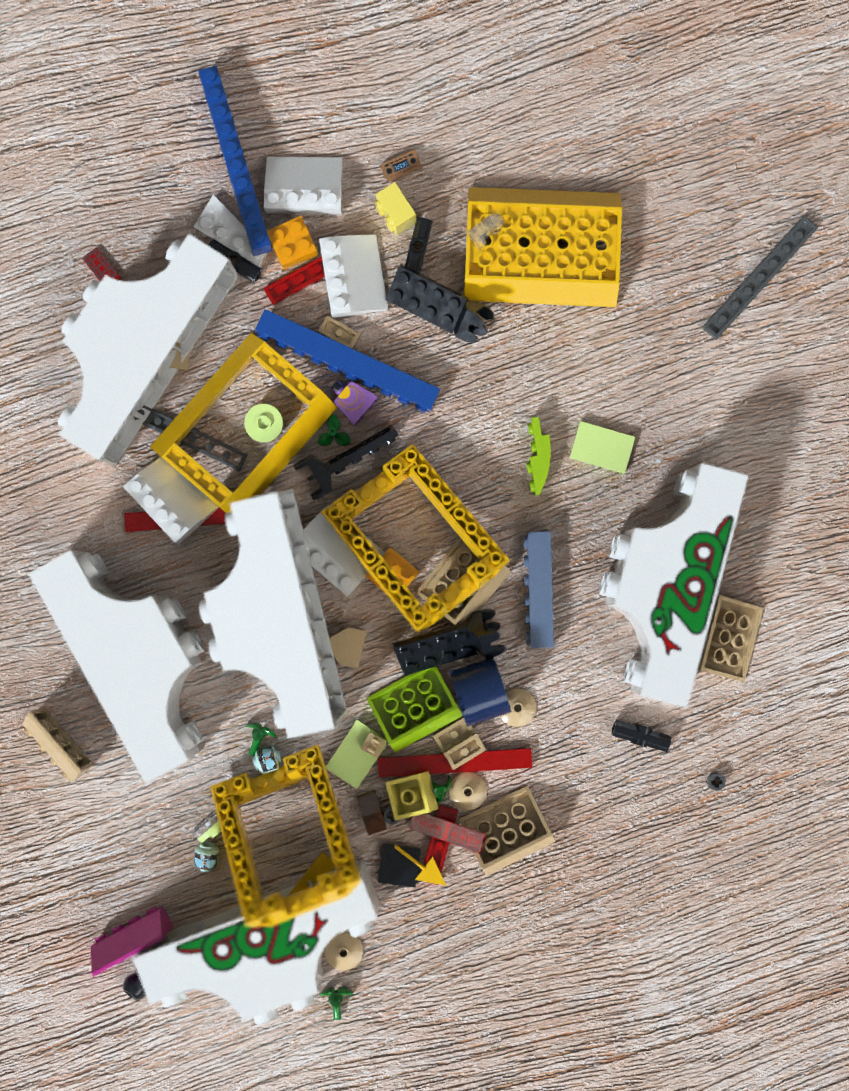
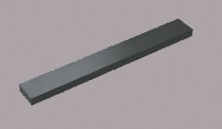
[702,215,819,340]
[134,405,248,471]

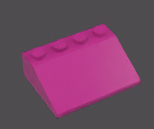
[91,906,173,977]

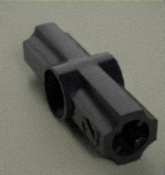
[405,217,433,273]
[208,239,263,284]
[611,719,672,752]

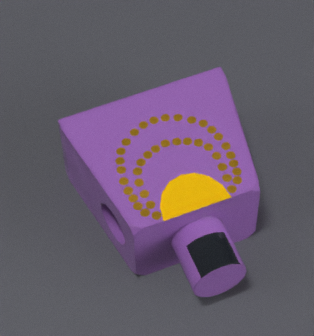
[330,381,378,426]

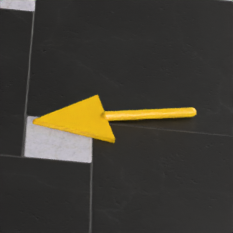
[394,845,447,886]

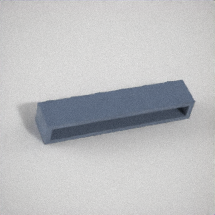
[523,532,554,648]

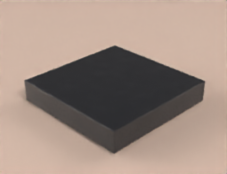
[378,843,421,888]

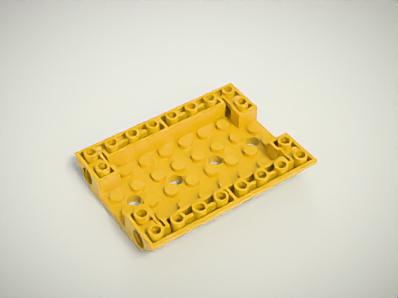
[464,187,622,307]

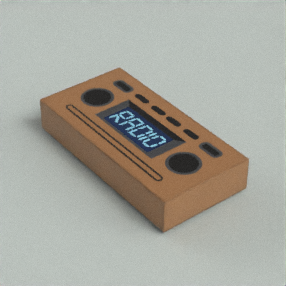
[380,149,422,183]

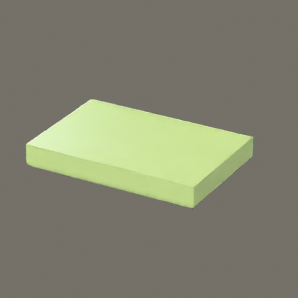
[569,421,635,474]
[326,719,388,789]

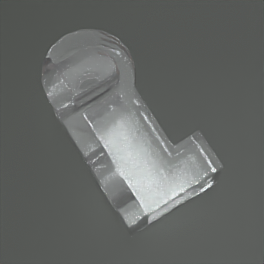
[468,213,503,250]

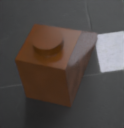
[357,790,387,835]

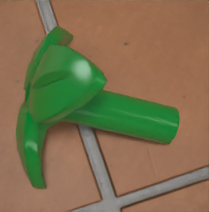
[317,415,351,446]
[245,723,277,756]
[431,775,451,804]
[320,987,353,1020]

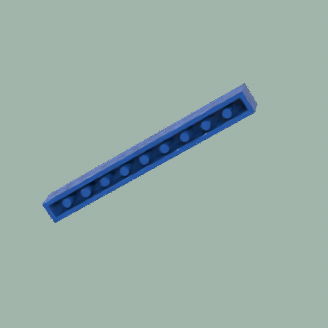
[198,65,271,257]
[255,309,440,413]

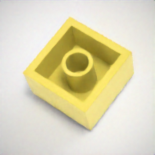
[375,182,416,235]
[385,771,438,821]

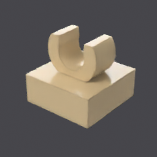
[361,732,387,758]

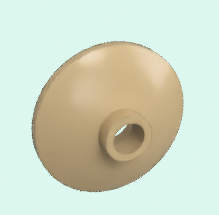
[500,688,536,727]
[449,772,487,810]
[325,931,363,971]

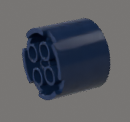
[449,657,512,727]

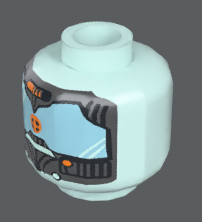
[252,746,282,774]
[194,842,220,872]

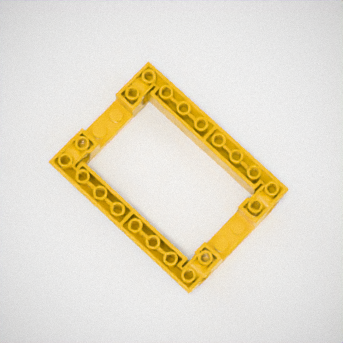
[150,333,338,513]
[321,444,510,632]
[210,744,361,926]

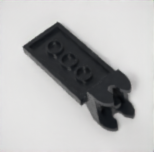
[386,264,495,343]
[293,425,399,501]
[393,609,505,676]

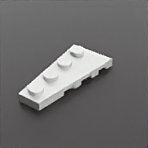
[193,195,268,267]

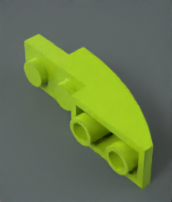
[526,417,551,496]

